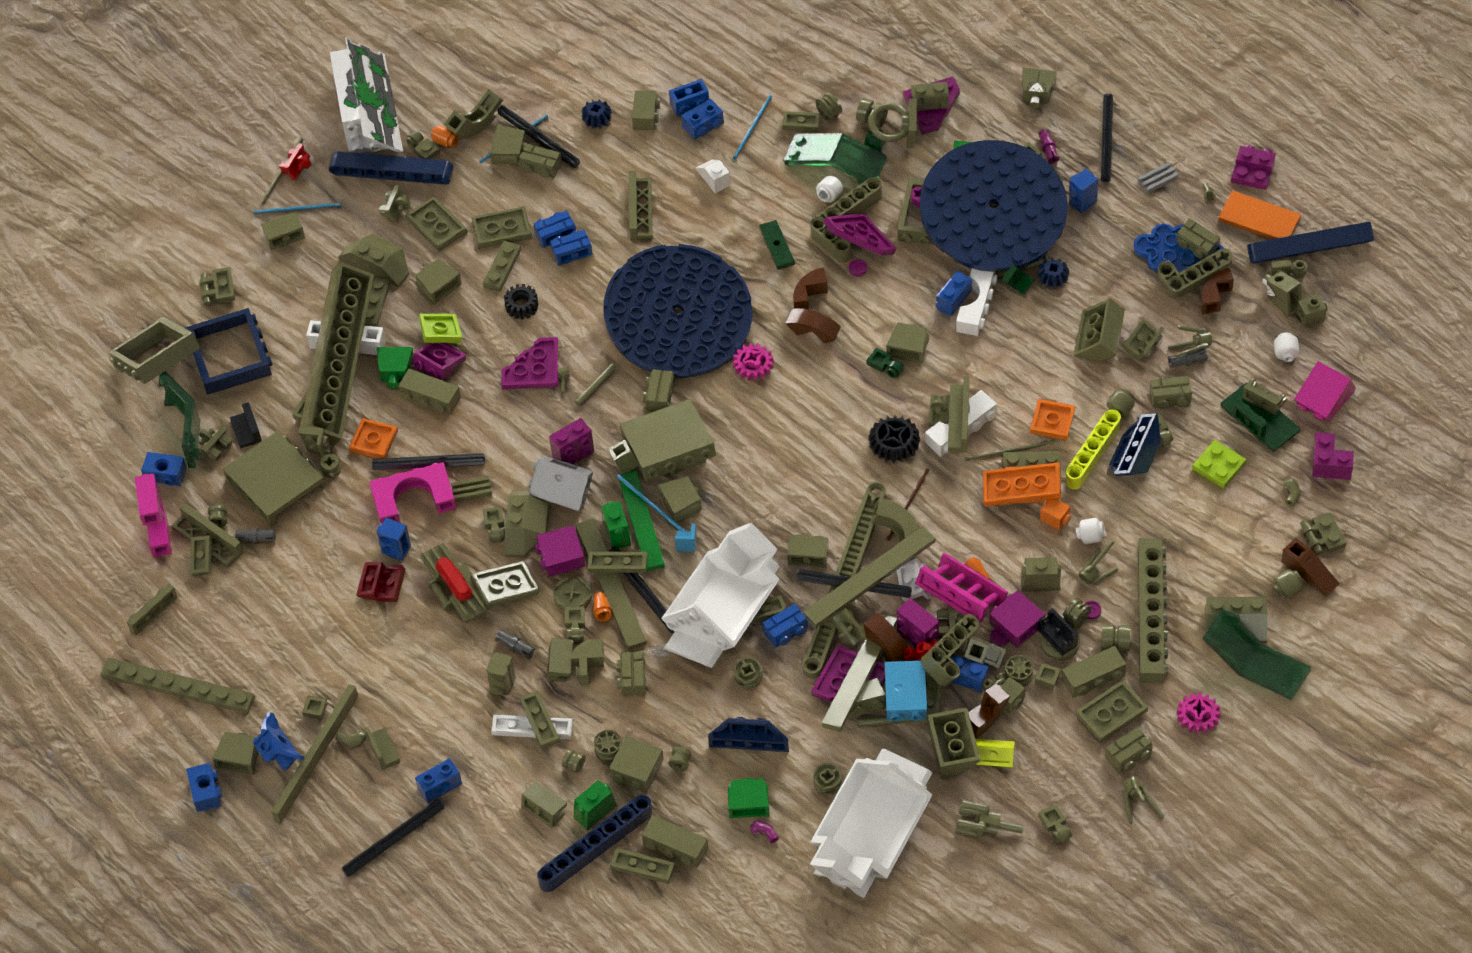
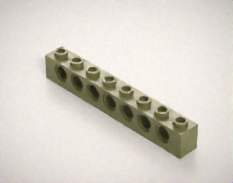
[1138,538,1168,684]

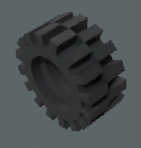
[504,284,539,320]

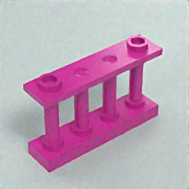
[915,553,1008,623]

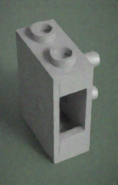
[528,455,593,511]

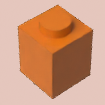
[1040,499,1071,530]

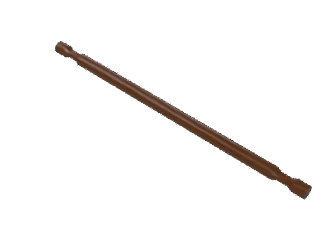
[886,468,929,541]

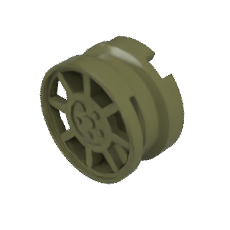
[815,92,842,121]
[1062,598,1091,630]
[1005,655,1033,686]
[734,657,763,689]
[594,730,622,762]
[813,763,842,795]

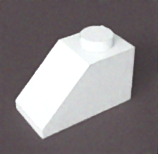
[696,160,730,193]

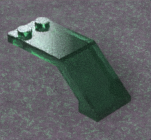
[783,133,887,185]
[158,371,200,468]
[1203,608,1311,700]

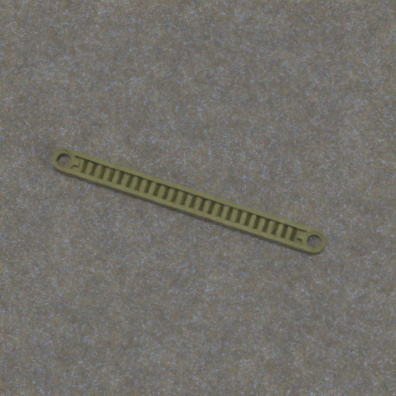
[802,482,886,678]

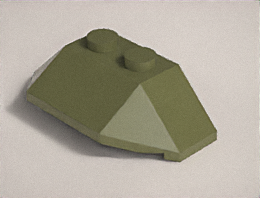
[338,234,409,287]
[505,490,549,557]

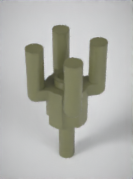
[955,800,1024,838]

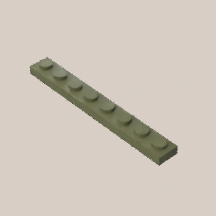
[101,658,255,714]

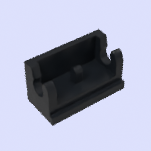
[1037,608,1078,656]

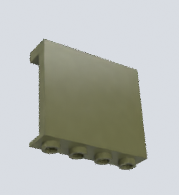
[620,399,716,481]
[223,431,326,527]

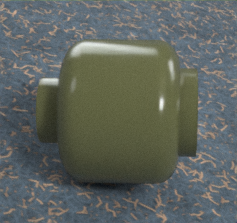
[1107,389,1135,417]
[1273,569,1304,598]

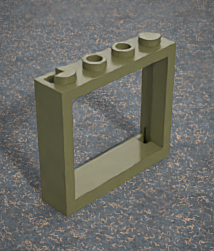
[897,178,934,245]
[108,317,200,384]

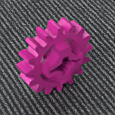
[733,343,774,381]
[1176,692,1221,735]

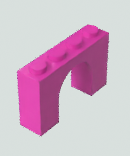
[369,462,456,524]
[135,474,172,557]

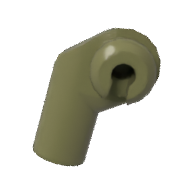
[1283,478,1301,506]
[983,673,1007,689]
[336,731,367,748]

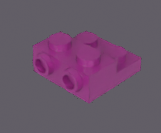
[1231,145,1276,190]
[412,343,466,381]

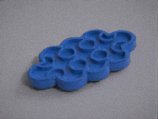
[1133,223,1225,278]

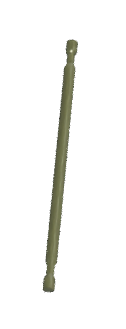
[261,138,303,204]
[965,440,1055,461]

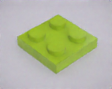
[418,314,462,343]
[1192,440,1246,489]

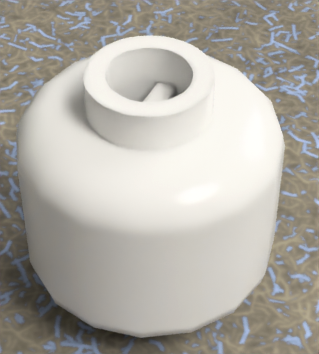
[816,176,843,203]
[1274,332,1300,362]
[1076,518,1106,544]

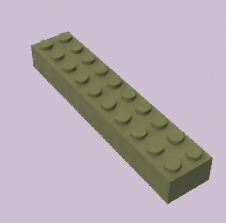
[298,262,374,446]

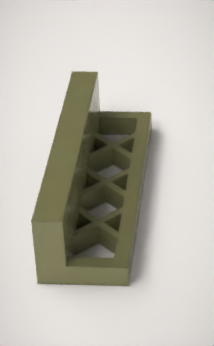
[629,171,653,240]
[948,376,969,452]
[171,503,243,568]

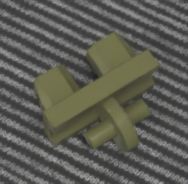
[379,185,411,222]
[928,394,950,426]
[199,425,233,461]
[937,605,965,639]
[830,608,866,647]

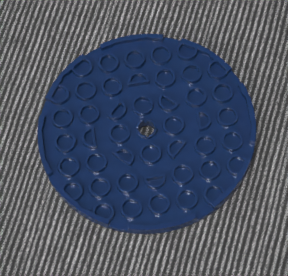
[920,140,1068,272]
[603,244,753,378]

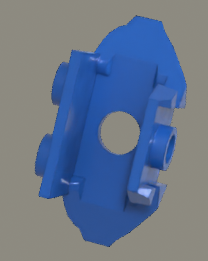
[253,712,305,771]

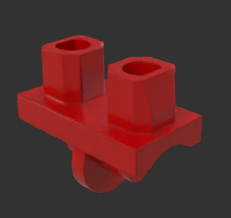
[279,144,311,180]
[904,640,938,661]

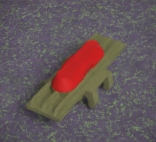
[420,543,489,623]

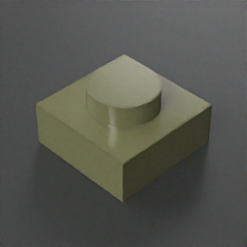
[1035,663,1061,689]
[302,695,328,720]

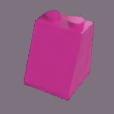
[1294,361,1356,422]

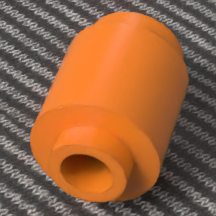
[431,125,459,148]

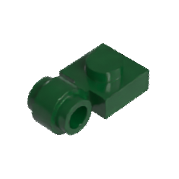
[866,348,904,378]

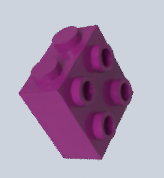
[549,418,594,465]
[534,525,586,577]
[989,590,1046,648]
[897,598,939,649]

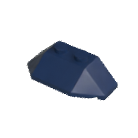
[1109,414,1161,476]
[708,717,789,752]

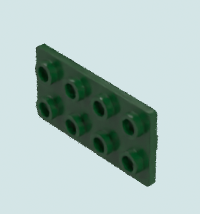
[1220,383,1300,452]

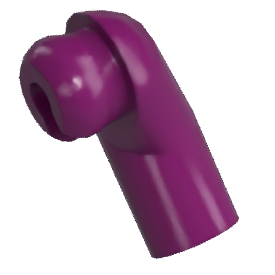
[750,820,779,843]

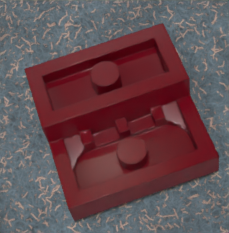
[356,562,406,602]

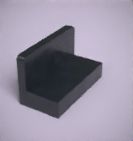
[230,402,262,448]

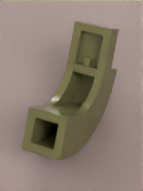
[444,89,504,138]
[872,498,919,543]

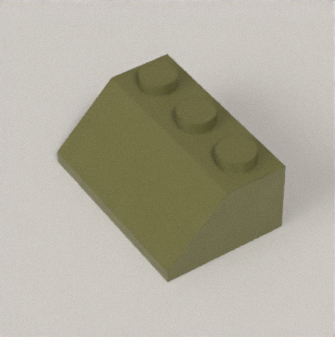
[1074,298,1125,361]
[1205,597,1267,643]
[928,708,980,778]

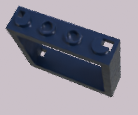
[185,308,273,395]

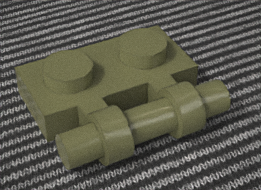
[199,267,235,306]
[1300,512,1347,555]

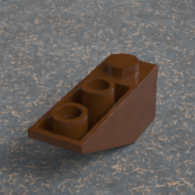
[1281,538,1339,596]

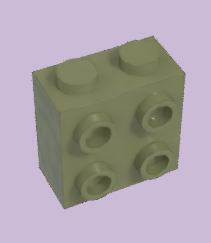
[609,736,664,791]

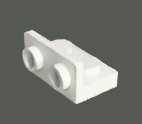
[897,558,931,602]

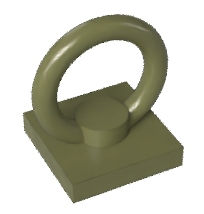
[868,99,917,148]

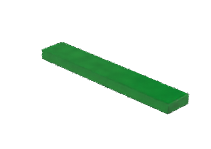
[619,471,665,572]

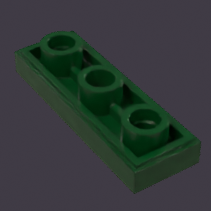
[759,220,795,270]

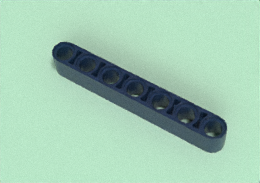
[329,151,454,185]
[1247,222,1375,264]
[537,795,652,892]

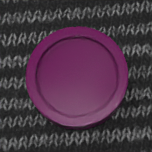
[848,260,867,277]
[1084,601,1102,619]
[990,629,1009,646]

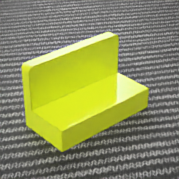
[975,739,1015,767]

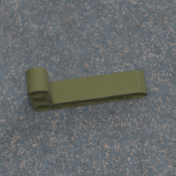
[810,177,882,263]

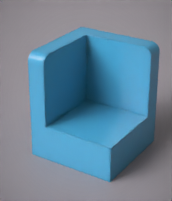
[675,524,697,552]

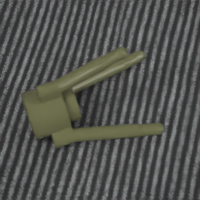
[1168,326,1212,357]
[1078,541,1118,585]
[1122,777,1164,824]

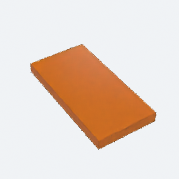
[1218,190,1301,239]
[983,462,1061,507]

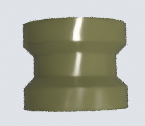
[320,454,341,478]
[208,504,227,527]
[668,747,692,771]
[562,748,586,773]

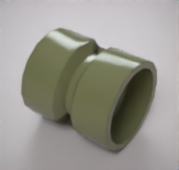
[856,98,888,128]
[1101,624,1131,651]

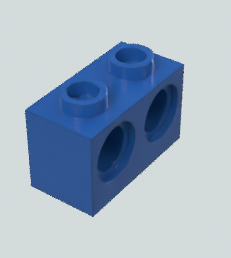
[377,518,411,561]

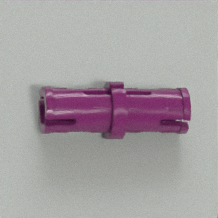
[1038,129,1059,164]

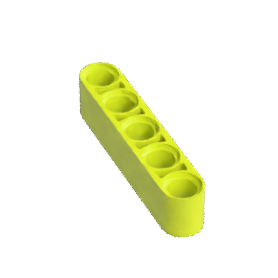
[1066,410,1121,489]

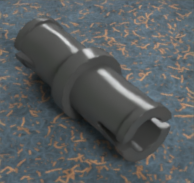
[1168,349,1208,368]
[235,528,276,544]
[495,630,535,659]

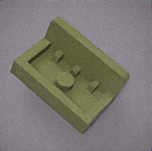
[1121,318,1164,361]

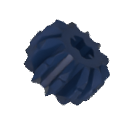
[581,99,612,129]
[1038,257,1069,289]

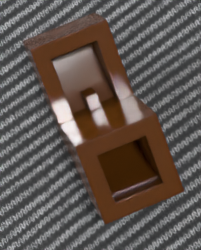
[793,267,828,310]
[1201,268,1234,315]
[785,309,841,343]
[864,613,908,662]
[968,684,1010,739]

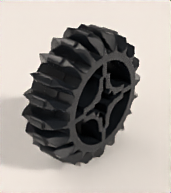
[868,415,920,464]

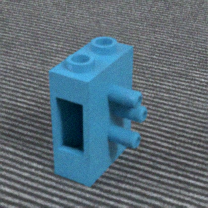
[885,661,927,722]

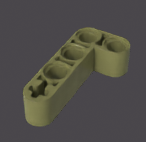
[1158,249,1233,298]
[921,614,979,686]

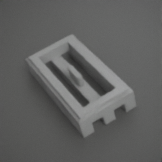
[1138,162,1179,193]

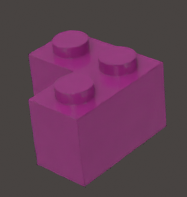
[1312,432,1354,480]

